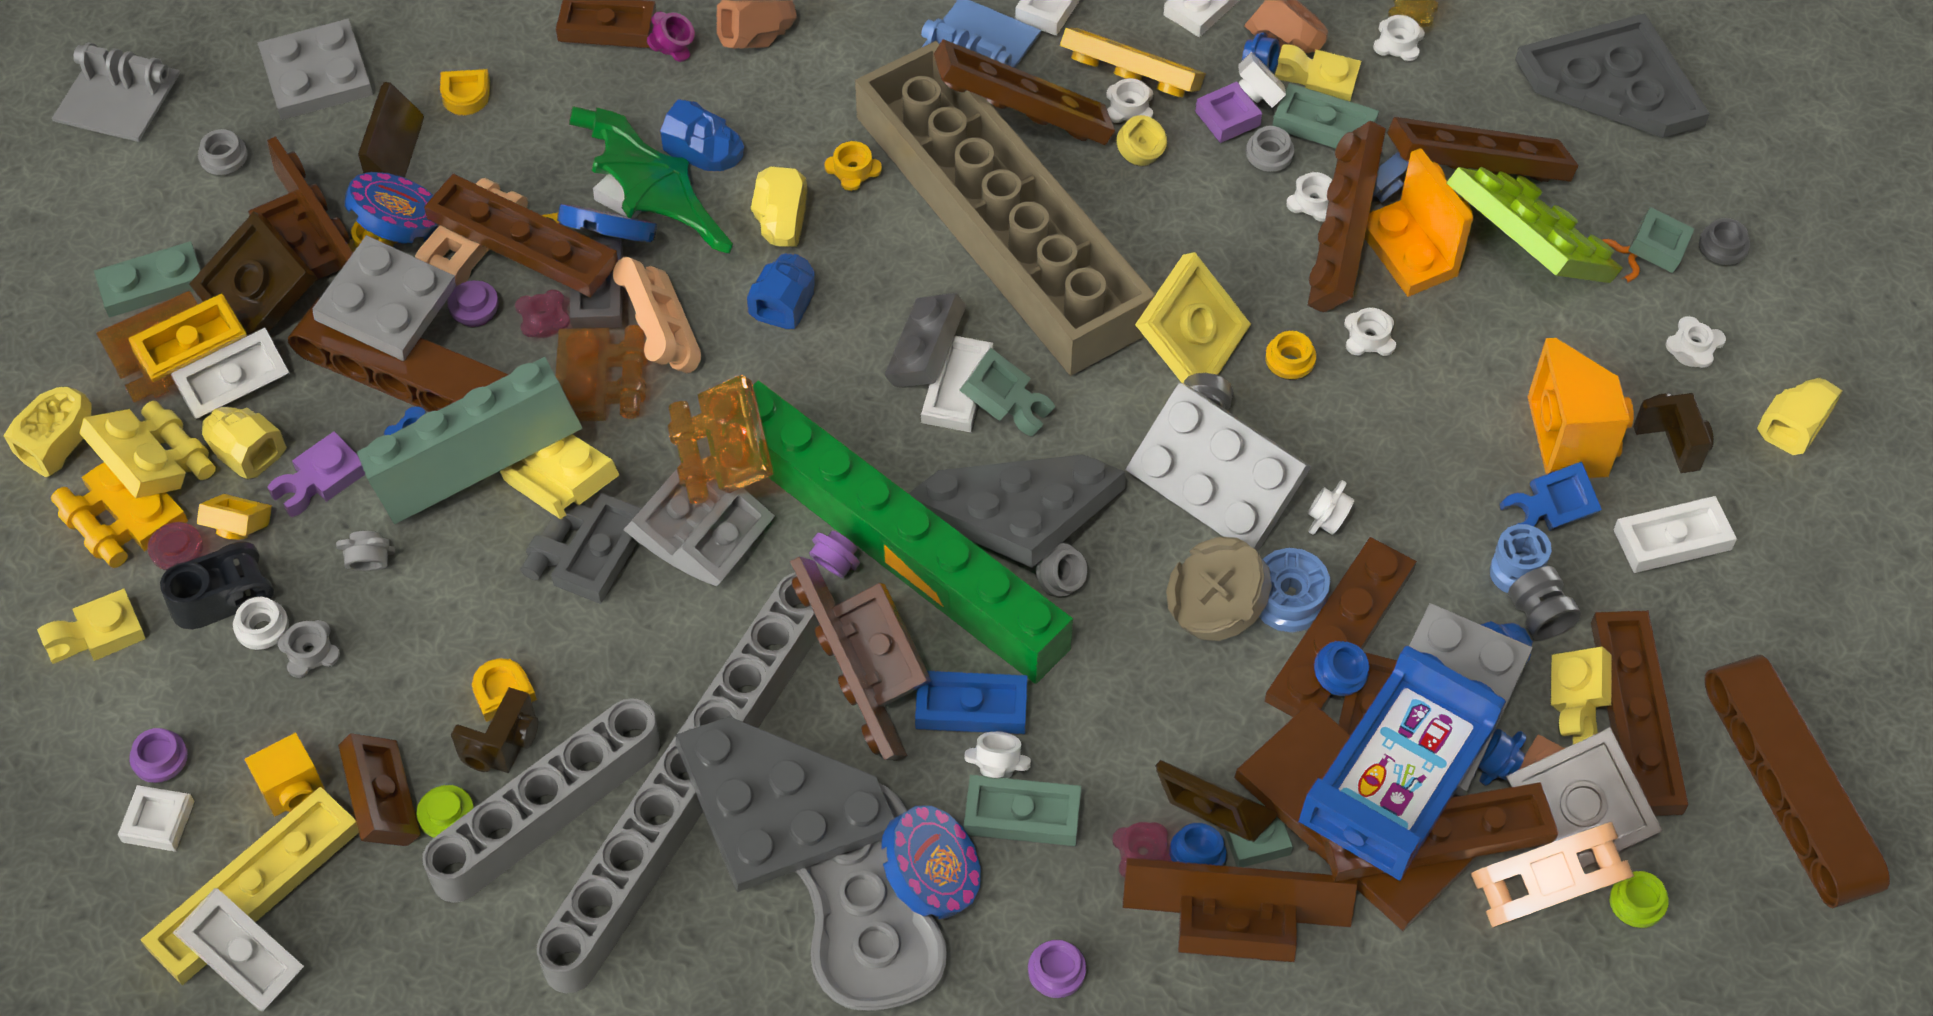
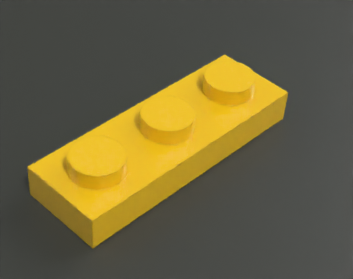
[1060,28,1206,97]

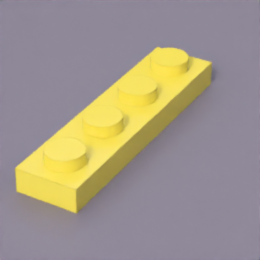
[140,787,359,985]

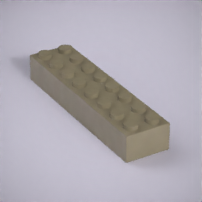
[855,41,1155,376]

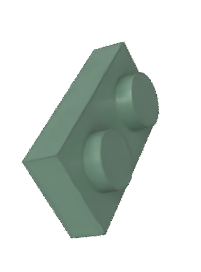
[1272,83,1379,149]
[94,241,201,318]
[964,775,1081,846]

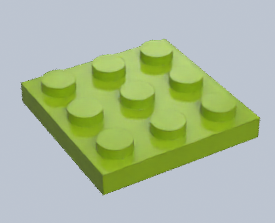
[1447,167,1623,283]

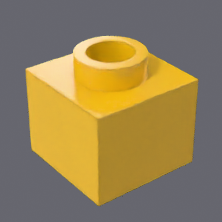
[244,732,325,817]

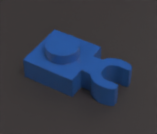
[1499,461,1602,531]

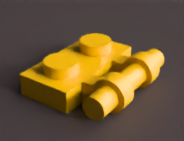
[51,462,188,568]

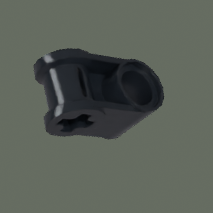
[160,542,274,630]

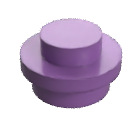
[448,280,499,327]
[809,530,860,578]
[129,728,188,783]
[1028,940,1086,998]

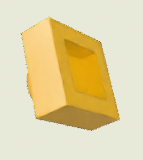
[197,494,272,540]

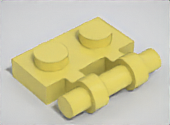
[79,401,216,498]

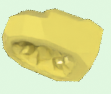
[751,166,807,247]
[1757,378,1843,455]
[4,387,92,478]
[202,407,287,479]

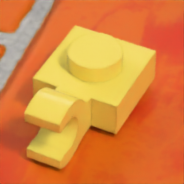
[1275,44,1361,101]
[37,589,146,664]
[1551,647,1612,744]

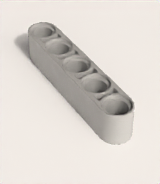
[423,698,660,903]

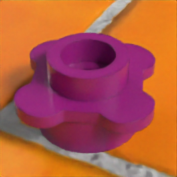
[647,12,695,62]

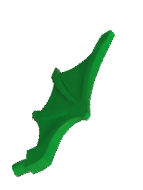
[569,106,733,254]

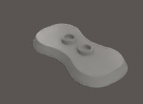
[796,783,946,1011]

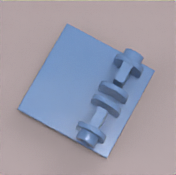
[921,0,1041,68]

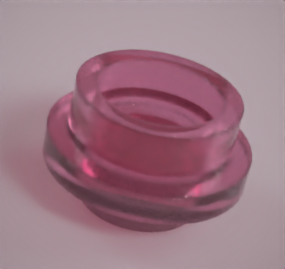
[148,522,203,571]

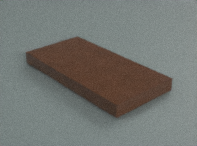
[1234,701,1478,931]

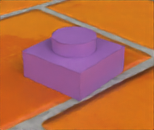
[1195,82,1262,143]

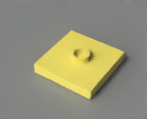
[1135,252,1251,383]

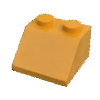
[1527,338,1634,478]

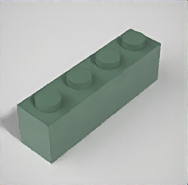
[357,357,583,525]

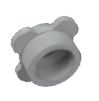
[336,531,395,571]
[278,620,340,678]

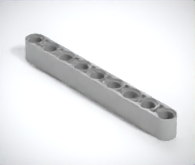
[537,572,820,993]

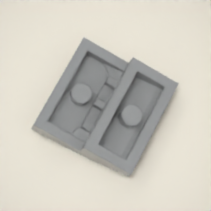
[623,457,775,586]

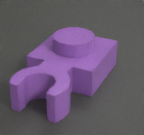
[268,432,365,517]

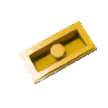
[128,293,247,382]

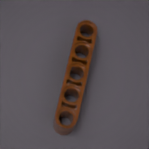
[288,298,508,412]
[1705,654,1890,908]

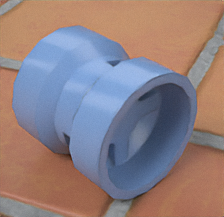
[1490,524,1552,593]

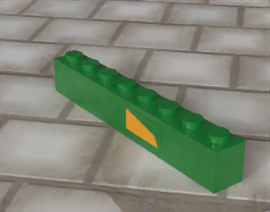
[722,380,1073,684]

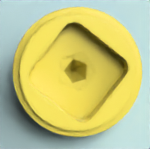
[1117,115,1167,166]

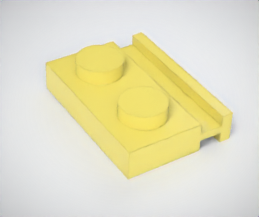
[500,434,619,519]

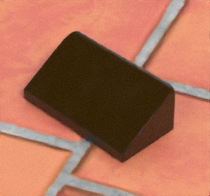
[358,82,424,178]
[1155,760,1277,842]

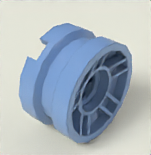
[1259,548,1330,632]

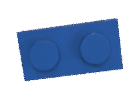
[915,671,1028,734]

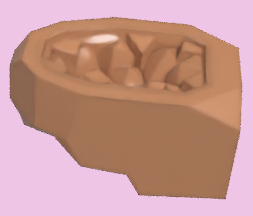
[717,0,797,48]
[1244,0,1328,53]

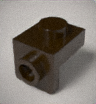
[1633,393,1714,473]
[451,687,539,774]

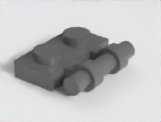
[520,493,642,604]

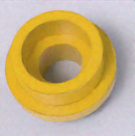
[1265,331,1316,379]

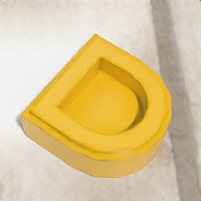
[440,69,490,115]
[472,658,537,722]

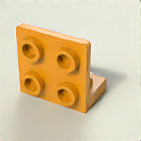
[1364,148,1473,297]

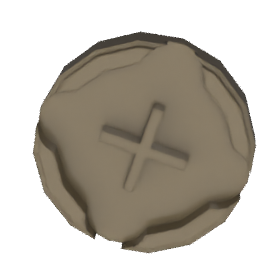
[1166,537,1272,641]

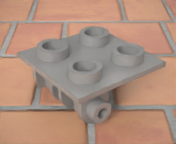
[52,42,180,142]

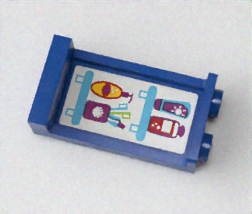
[1298,646,1506,881]

